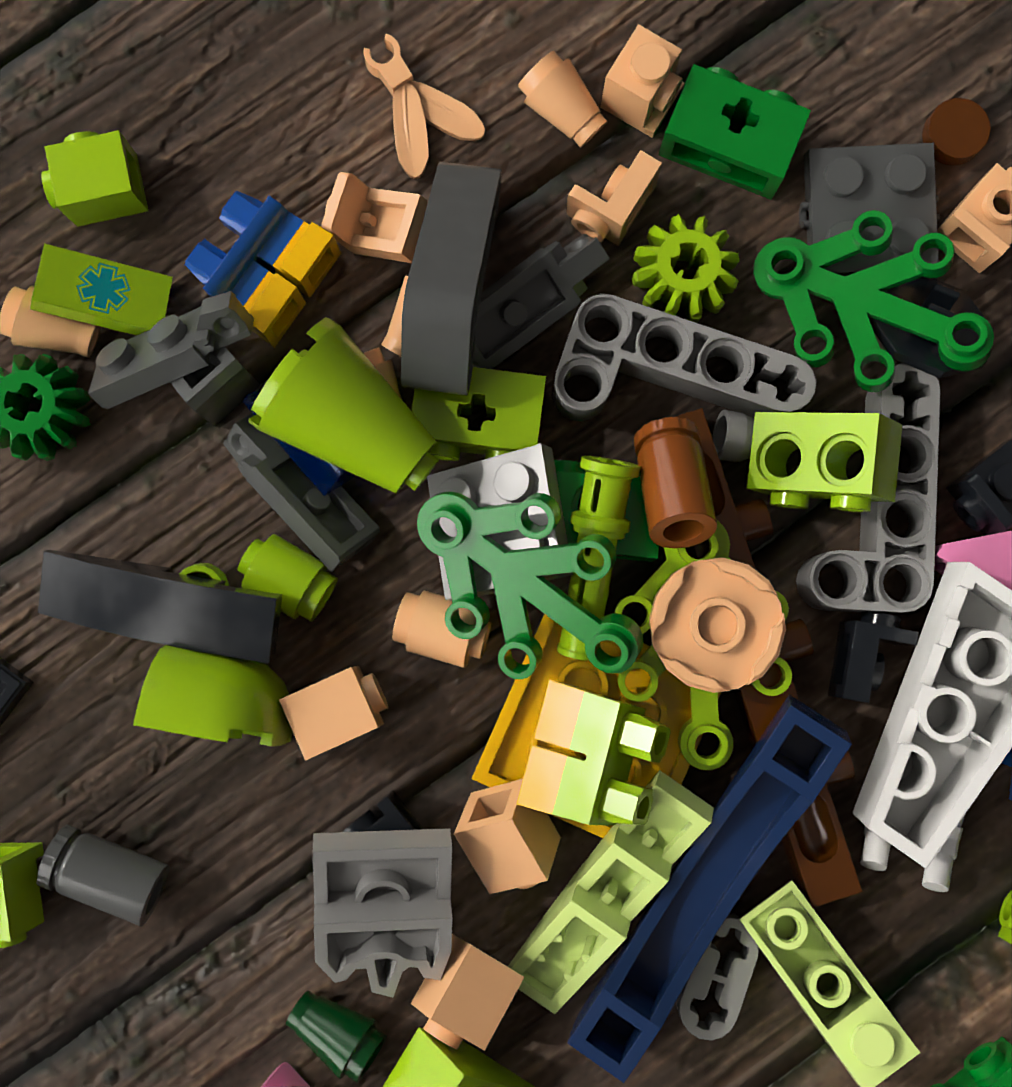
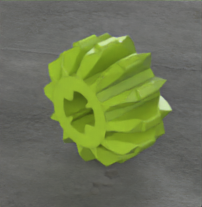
[632,214,739,323]

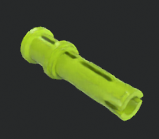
[557,456,641,660]

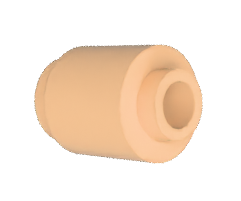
[392,590,491,668]

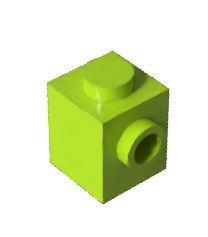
[41,130,148,227]

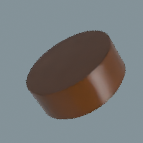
[922,98,991,166]

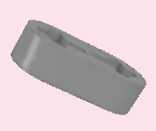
[676,913,759,1040]

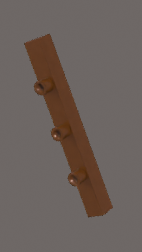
[675,408,862,908]

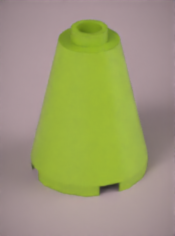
[249,317,439,494]

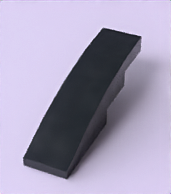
[38,550,283,663]

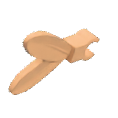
[364,34,485,179]

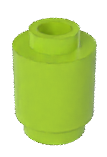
[238,534,338,622]

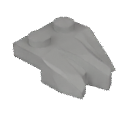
[313,828,453,998]

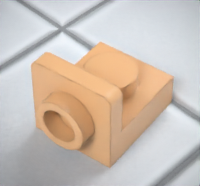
[567,150,662,246]

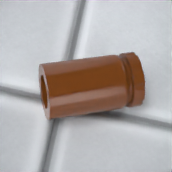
[634,417,717,549]

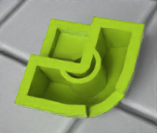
[133,645,293,747]

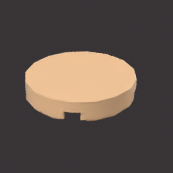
[649,558,786,693]

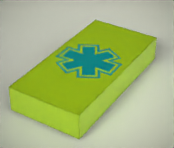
[30,243,173,336]

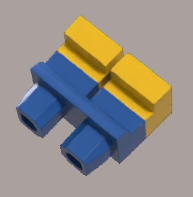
[185,191,341,348]

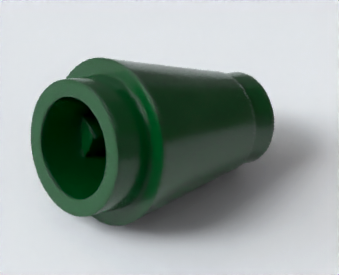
[286,990,387,1083]

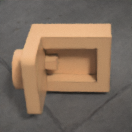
[321,172,428,263]

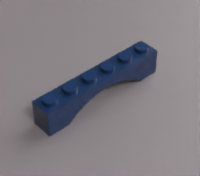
[567,694,852,1083]

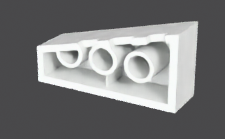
[853,562,1012,869]

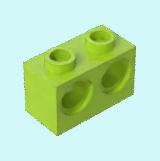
[747,412,903,512]

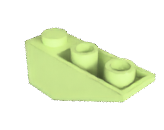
[739,880,920,1087]

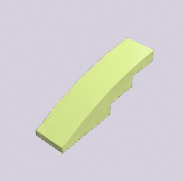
[508,770,714,1014]

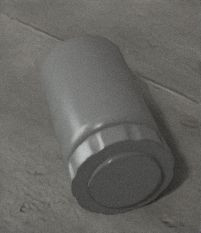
[37,824,170,927]

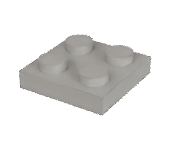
[427,444,573,601]

